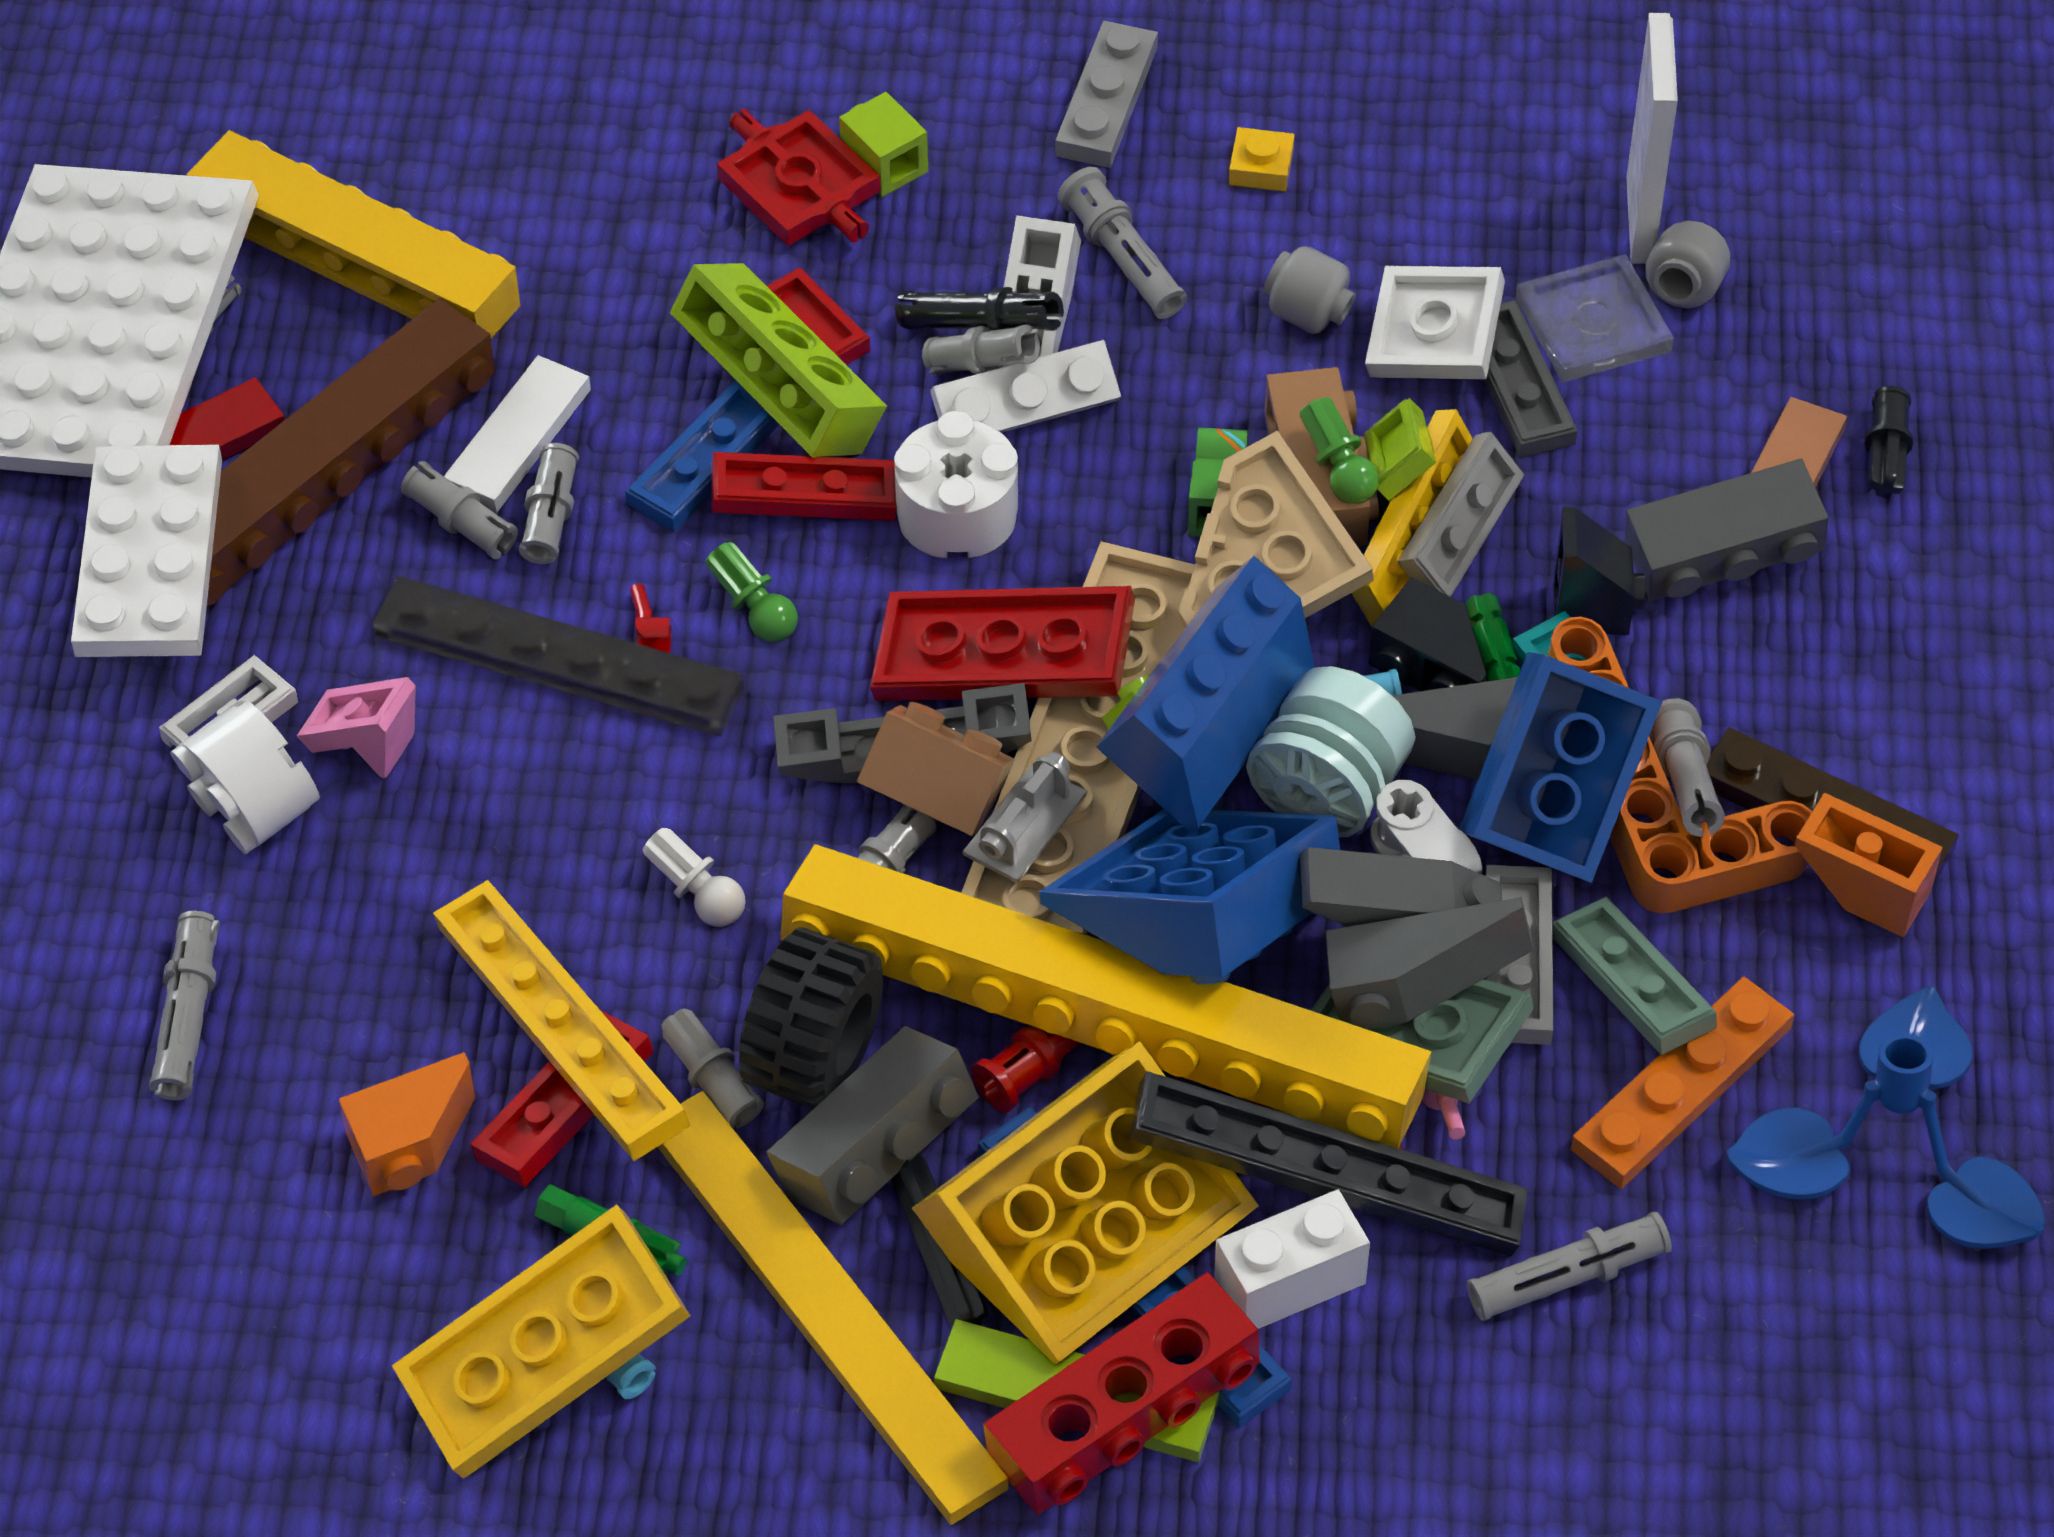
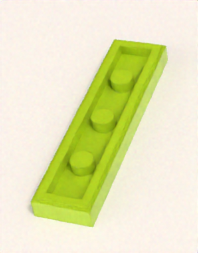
[934,1319,1219,1463]

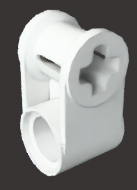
[1370,780,1482,874]

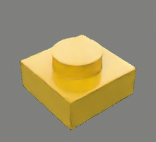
[1229,127,1295,192]

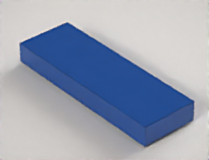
[625,380,780,532]

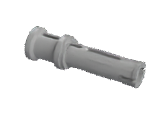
[1057,167,1187,319]
[1649,698,1725,837]

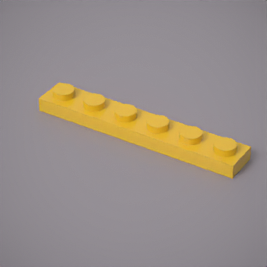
[433,880,691,1161]

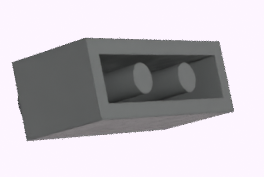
[1625,458,1829,601]
[766,1026,979,1225]

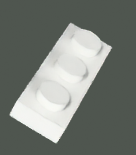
[930,340,1121,433]

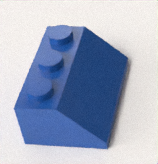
[1459,652,1663,883]

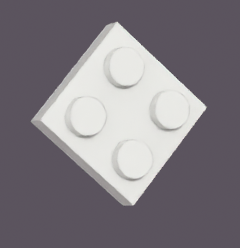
[1365,266,1505,379]

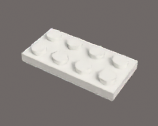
[71,445,222,657]

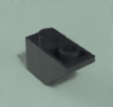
[1368,577,1486,691]

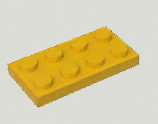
[392,1204,691,1479]

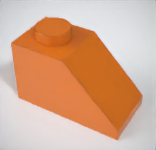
[1795,793,1943,938]
[339,1052,475,1196]

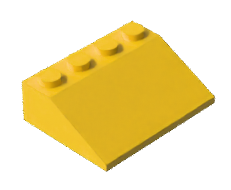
[912,1041,1259,1364]

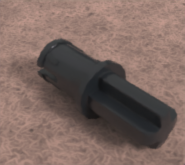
[1864,386,1914,498]

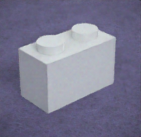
[1214,1189,1370,1329]

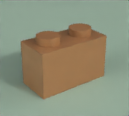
[856,702,1014,836]

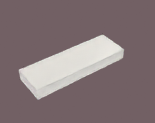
[444,355,591,513]

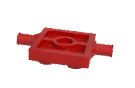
[717,109,881,246]

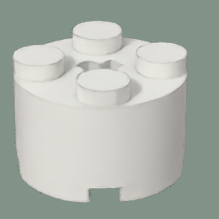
[894,410,1018,558]
[170,700,320,854]

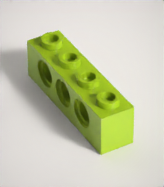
[670,263,887,457]

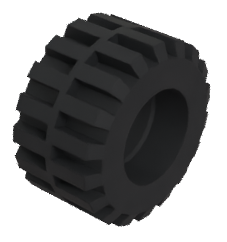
[739,927,883,1109]

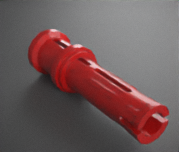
[970,1026,1082,1113]

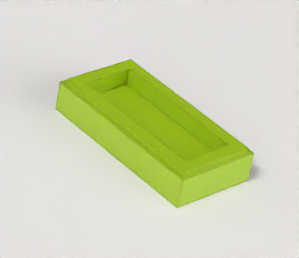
[1364,398,1436,501]

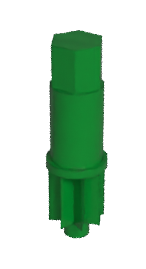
[534,1184,687,1277]

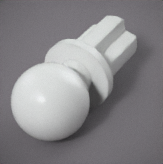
[642,828,745,927]

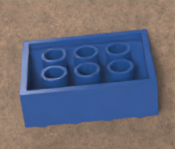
[1039,809,1340,984]

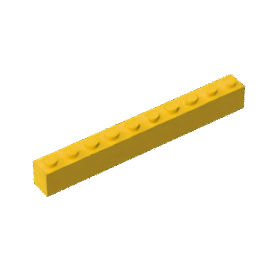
[781,844,1432,1149]

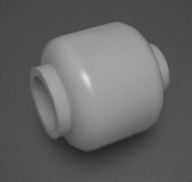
[1646,220,1730,309]
[1263,246,1356,334]

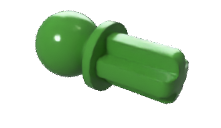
[1300,397,1379,503]
[705,542,798,642]

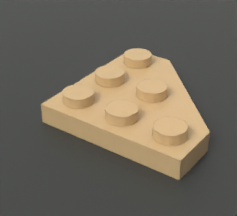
[1178,431,1374,629]

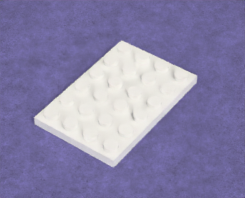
[0,164,259,478]

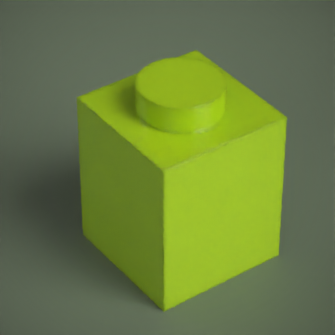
[839,91,928,197]

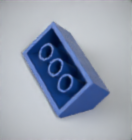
[1096,556,1315,833]

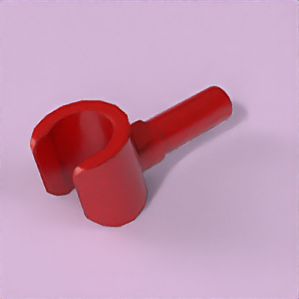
[630,583,672,655]

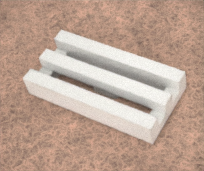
[159,655,298,747]

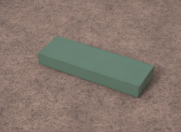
[1552,896,1717,1055]

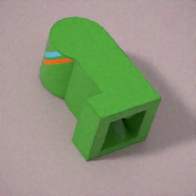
[1188,427,1247,537]

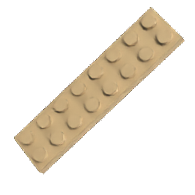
[961,541,1195,935]

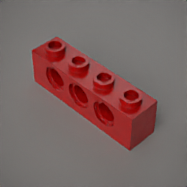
[983,1272,1260,1516]

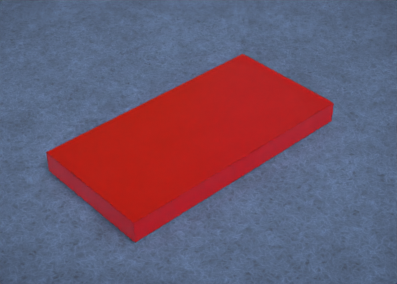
[870,586,1135,701]

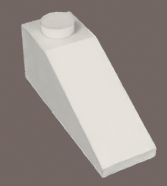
[996,215,1081,369]

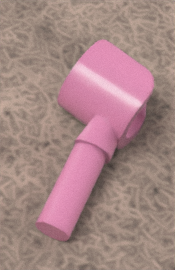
[1422,1089,1466,1140]

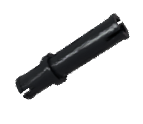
[895,287,1064,331]

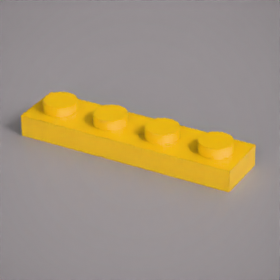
[1352,409,1473,627]

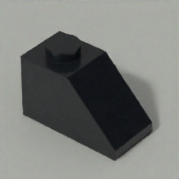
[1552,507,1645,635]

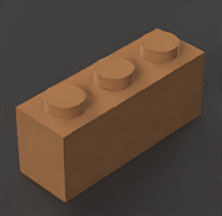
[1264,367,1379,546]

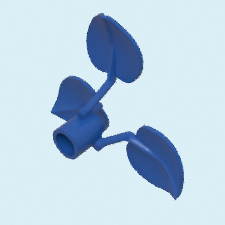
[1726,985,2045,1249]

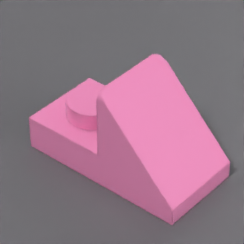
[297,677,416,778]

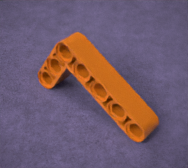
[1547,617,1812,914]

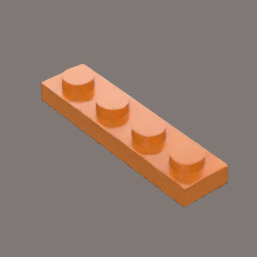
[1570,976,1795,1190]

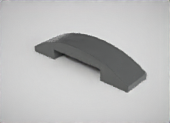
[773,683,1032,783]

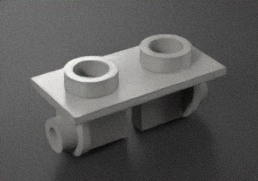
[963,752,1087,883]

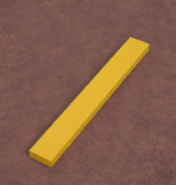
[658,1091,1008,1525]

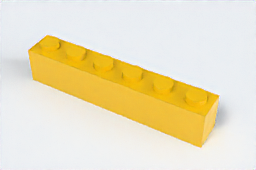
[187,130,521,339]

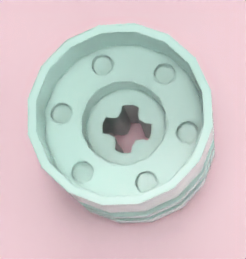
[1246,666,1416,837]

